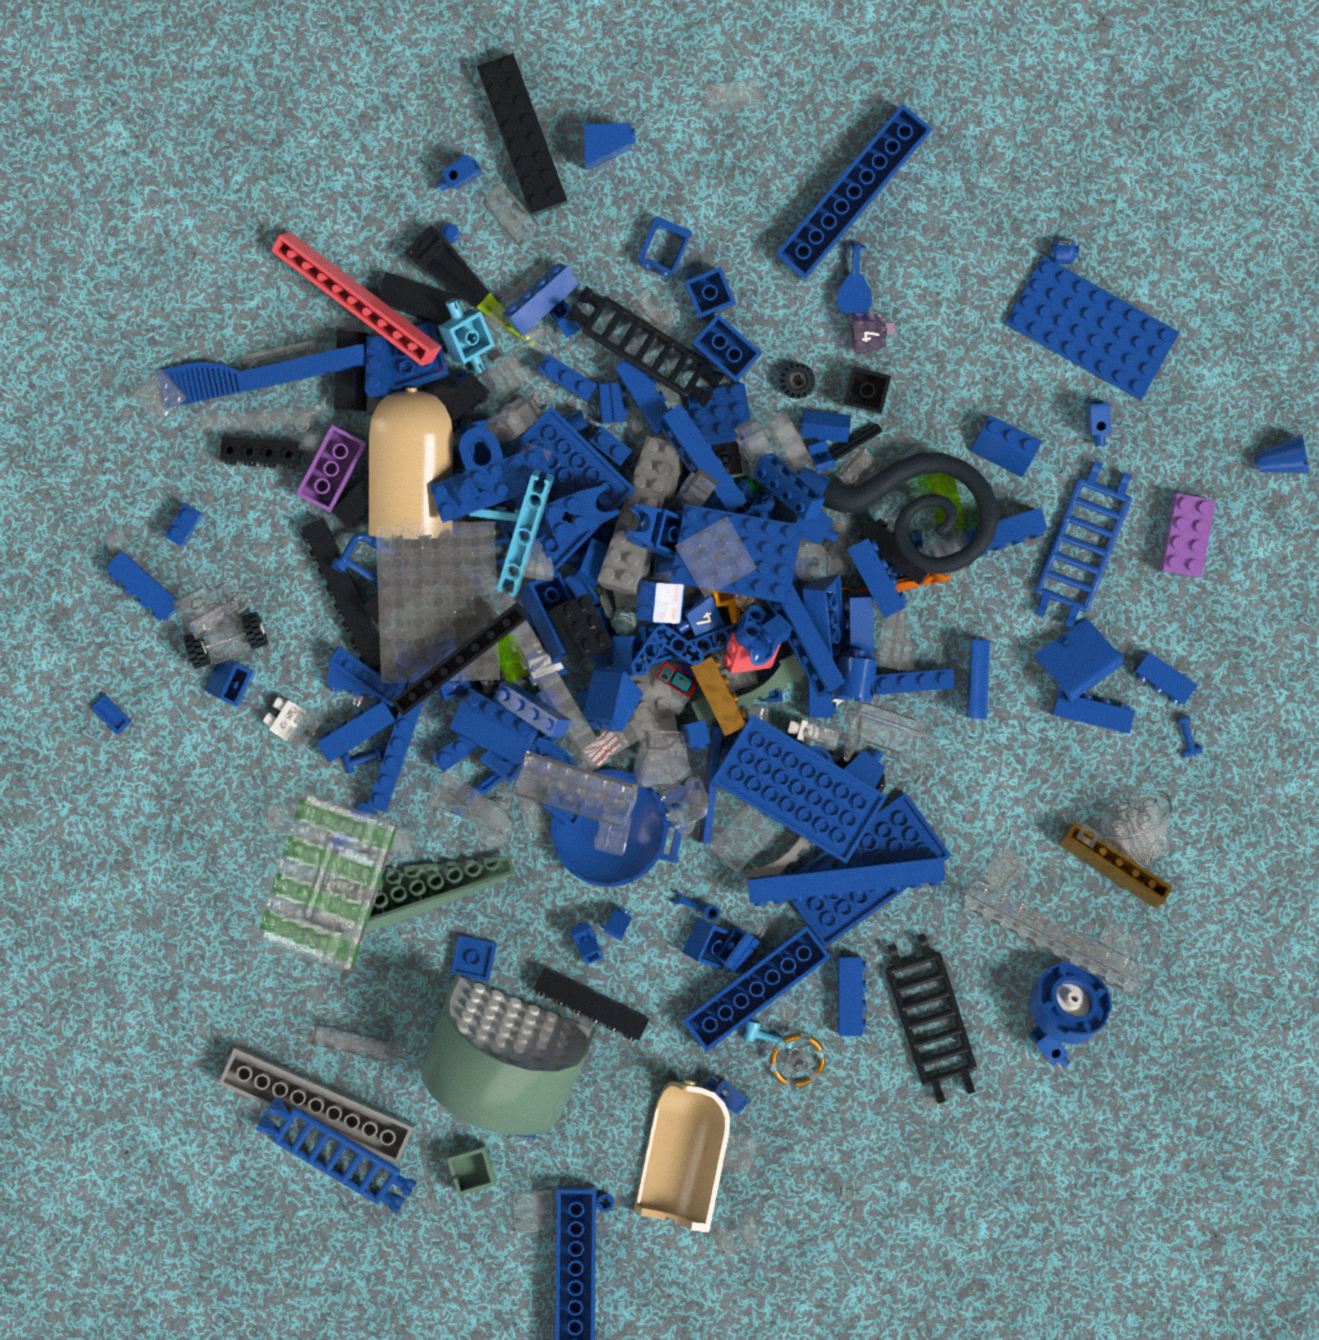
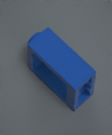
[637,216,692,278]

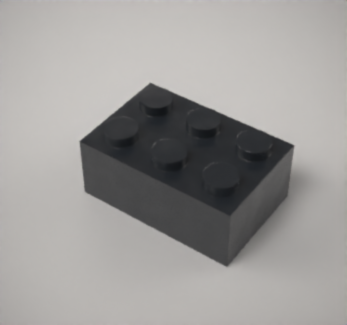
[547,593,614,666]

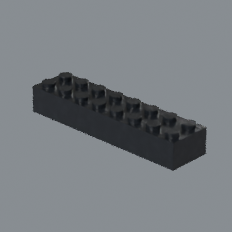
[477,53,568,217]

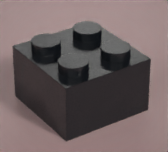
[842,366,891,416]

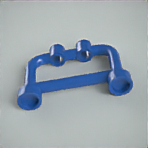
[331,533,408,589]

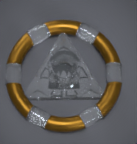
[769,1033,826,1087]

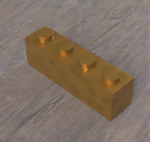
[690,653,748,736]

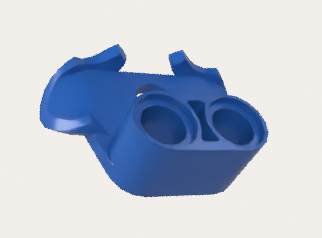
[736,605,778,666]

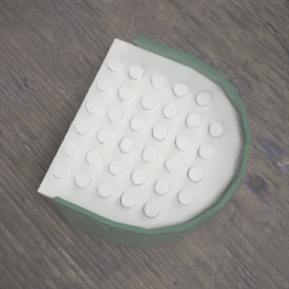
[421,972,596,1136]

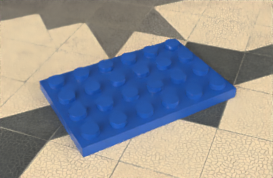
[670,504,803,604]

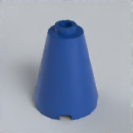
[1254,435,1309,474]

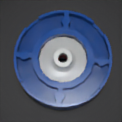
[1029,962,1112,1044]

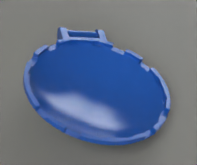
[551,770,686,887]

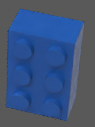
[692,314,762,384]

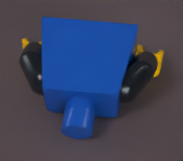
[835,749,885,793]

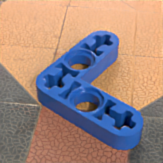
[630,625,704,676]

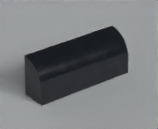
[378,272,461,325]
[334,330,370,411]

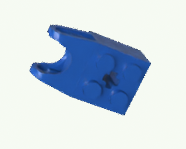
[544,484,620,543]
[624,504,683,559]

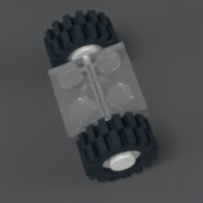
[184,612,268,669]

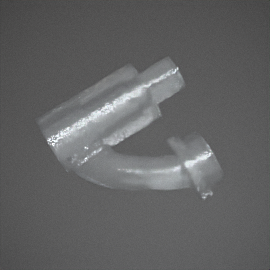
[520,324,558,355]

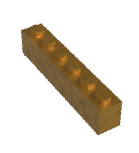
[1058,822,1173,909]

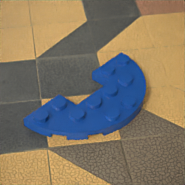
[478,737,585,829]

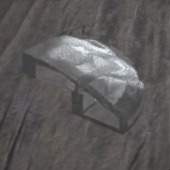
[512,533,554,581]

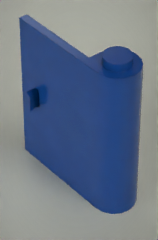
[1033,618,1124,703]

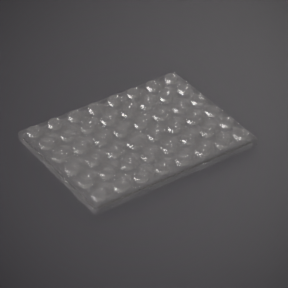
[376,521,500,683]

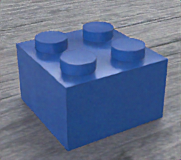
[684,267,736,320]

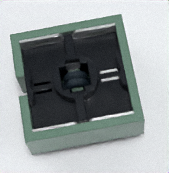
[711,441,747,479]

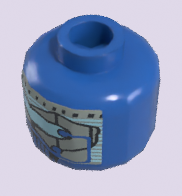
[1051,238,1079,264]

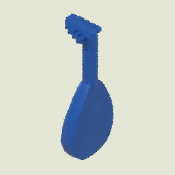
[837,241,872,315]

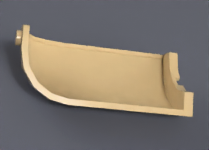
[369,387,453,539]
[633,1079,730,1232]

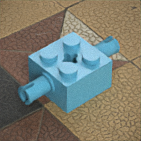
[438,298,495,373]

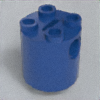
[834,649,878,702]

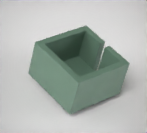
[447,1144,497,1196]

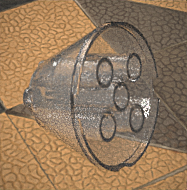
[1096,790,1172,866]

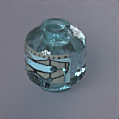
[611,605,639,636]

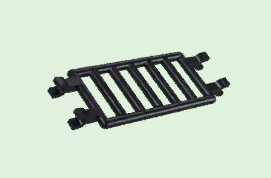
[565,286,725,408]
[886,934,977,1104]

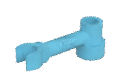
[743,1019,793,1048]

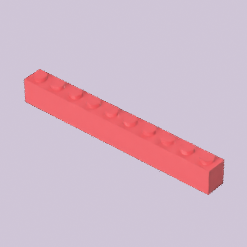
[271,232,442,366]

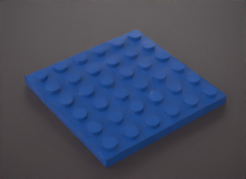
[488,406,636,574]

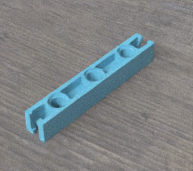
[496,469,554,597]

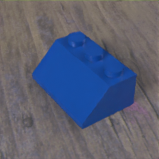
[970,415,1042,477]

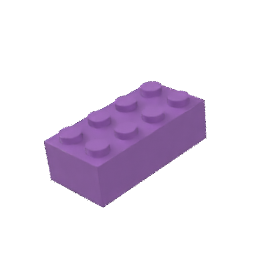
[296,425,368,514]
[1159,493,1216,578]

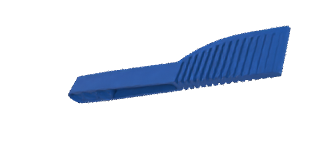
[157,344,366,409]

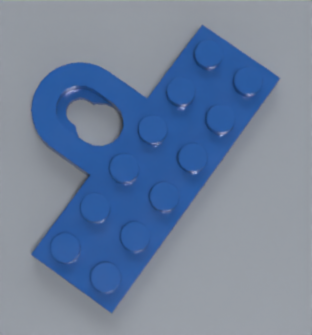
[430,427,555,523]

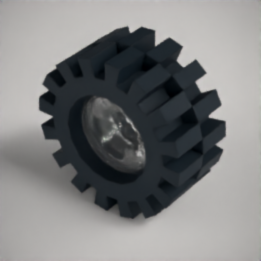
[780,363,816,399]

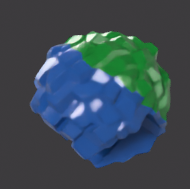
[734,478,761,507]

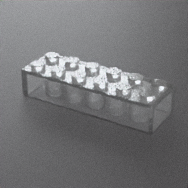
[512,751,638,828]

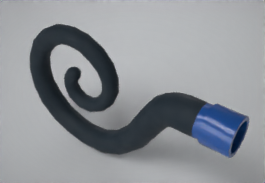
[800,452,998,574]

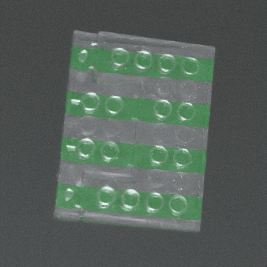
[251,788,399,974]

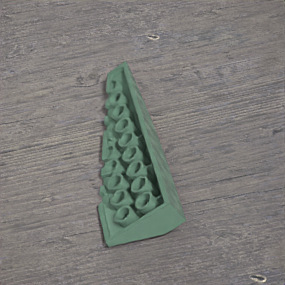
[314,856,516,940]

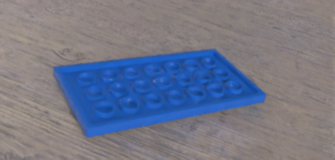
[1005,256,1180,401]
[712,714,887,864]
[790,792,952,948]

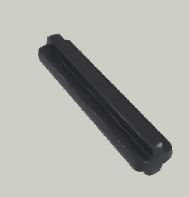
[830,423,882,461]

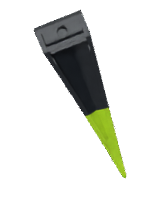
[404,225,534,347]

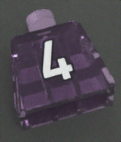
[849,313,896,355]

